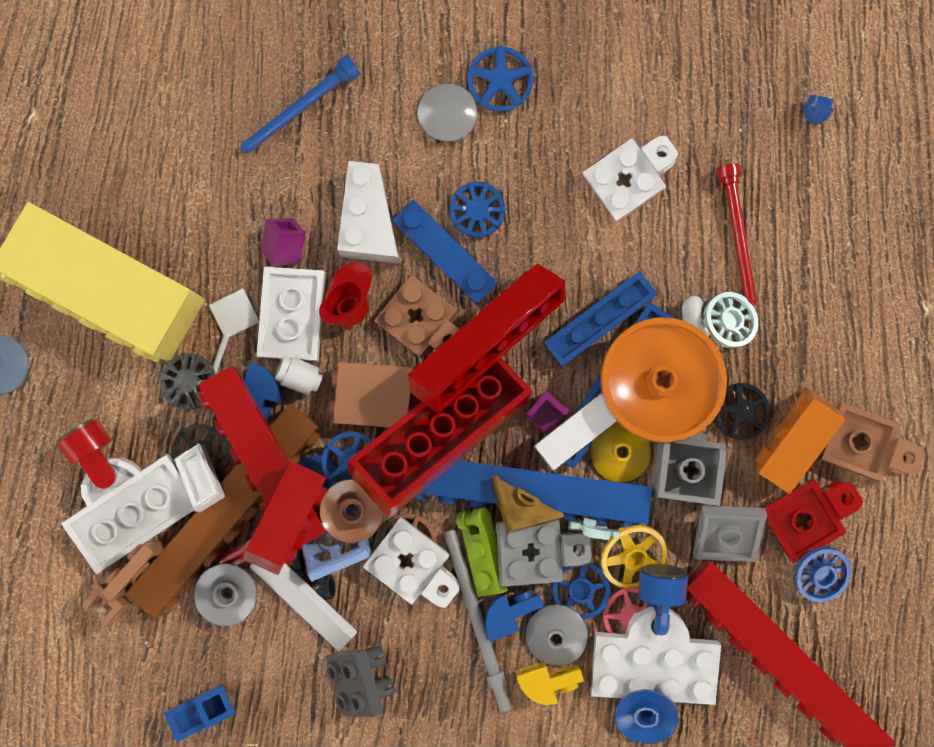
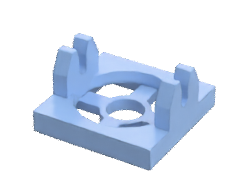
[301,507,373,581]

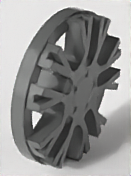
[159,353,216,410]

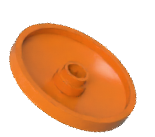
[600,317,727,443]

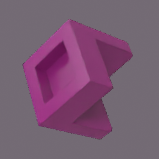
[261,218,306,266]
[524,391,569,435]

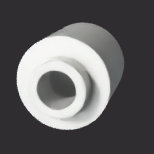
[274,356,322,395]

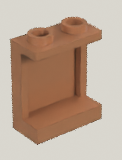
[329,362,412,428]

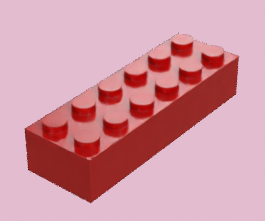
[347,358,533,519]

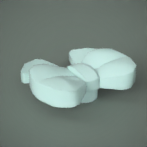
[568,518,620,540]

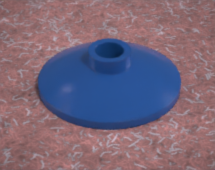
[615,689,679,744]

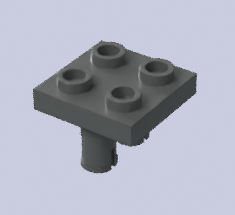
[326,646,395,717]

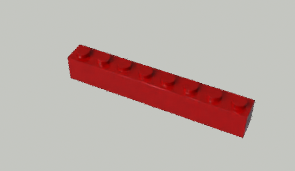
[686,560,896,747]

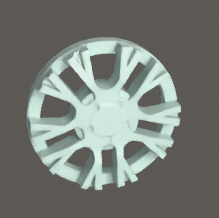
[703,292,758,349]

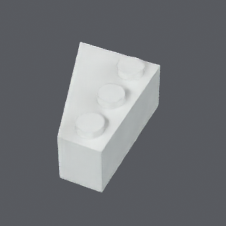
[337,161,400,264]

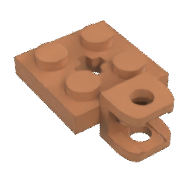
[374,275,459,359]
[819,402,924,482]
[82,540,167,627]

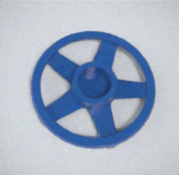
[468,45,533,111]

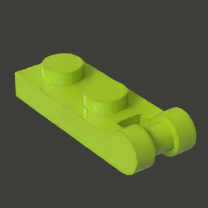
[456,507,508,597]

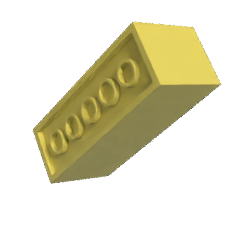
[0,202,205,363]

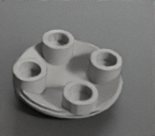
[418,84,477,142]

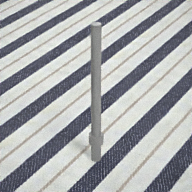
[443,529,512,712]

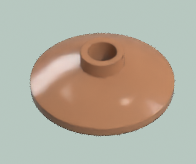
[320,479,383,543]

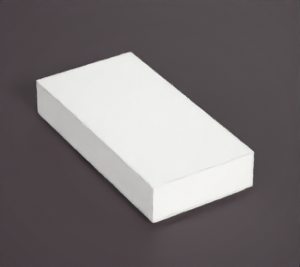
[174,443,225,513]

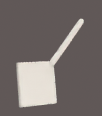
[208,289,259,379]

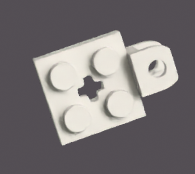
[583,136,678,223]
[363,517,460,608]

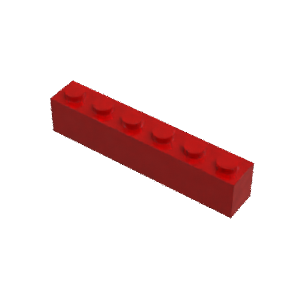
[407,263,566,413]
[198,366,327,548]

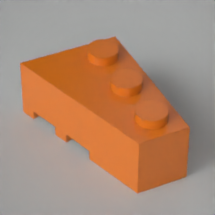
[755,387,846,494]

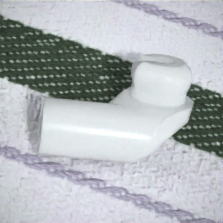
[682,296,710,336]

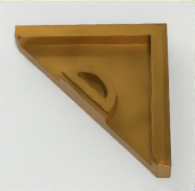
[490,475,564,534]

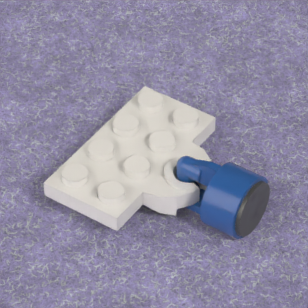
[590,564,721,705]

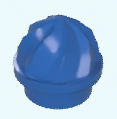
[803,95,834,124]

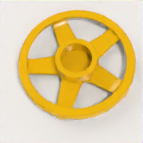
[599,525,667,588]

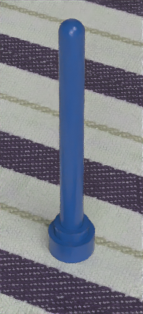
[240,55,361,153]

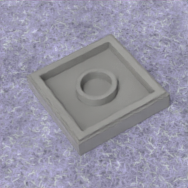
[693,505,767,562]

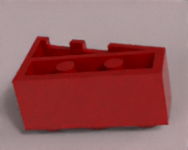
[243,461,328,575]

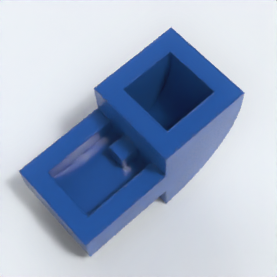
[244,362,283,422]
[485,590,544,642]
[164,684,236,743]

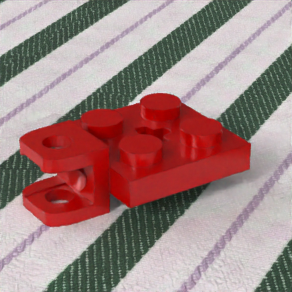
[762,479,863,564]

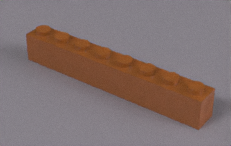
[126,403,322,619]

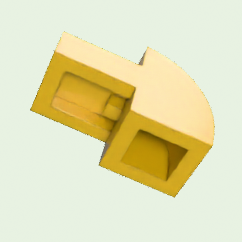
[515,662,584,705]

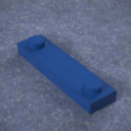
[392,200,498,305]
[543,271,658,367]

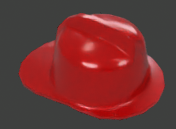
[319,261,372,330]

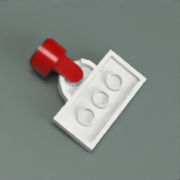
[56,418,194,574]

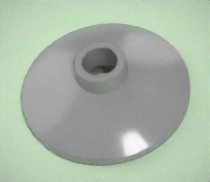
[194,563,257,626]
[526,604,588,666]

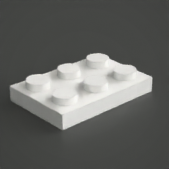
[257,267,326,362]

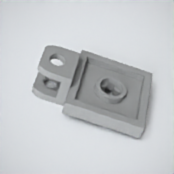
[496,520,591,587]

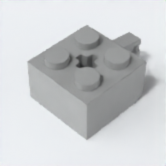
[651,431,727,506]

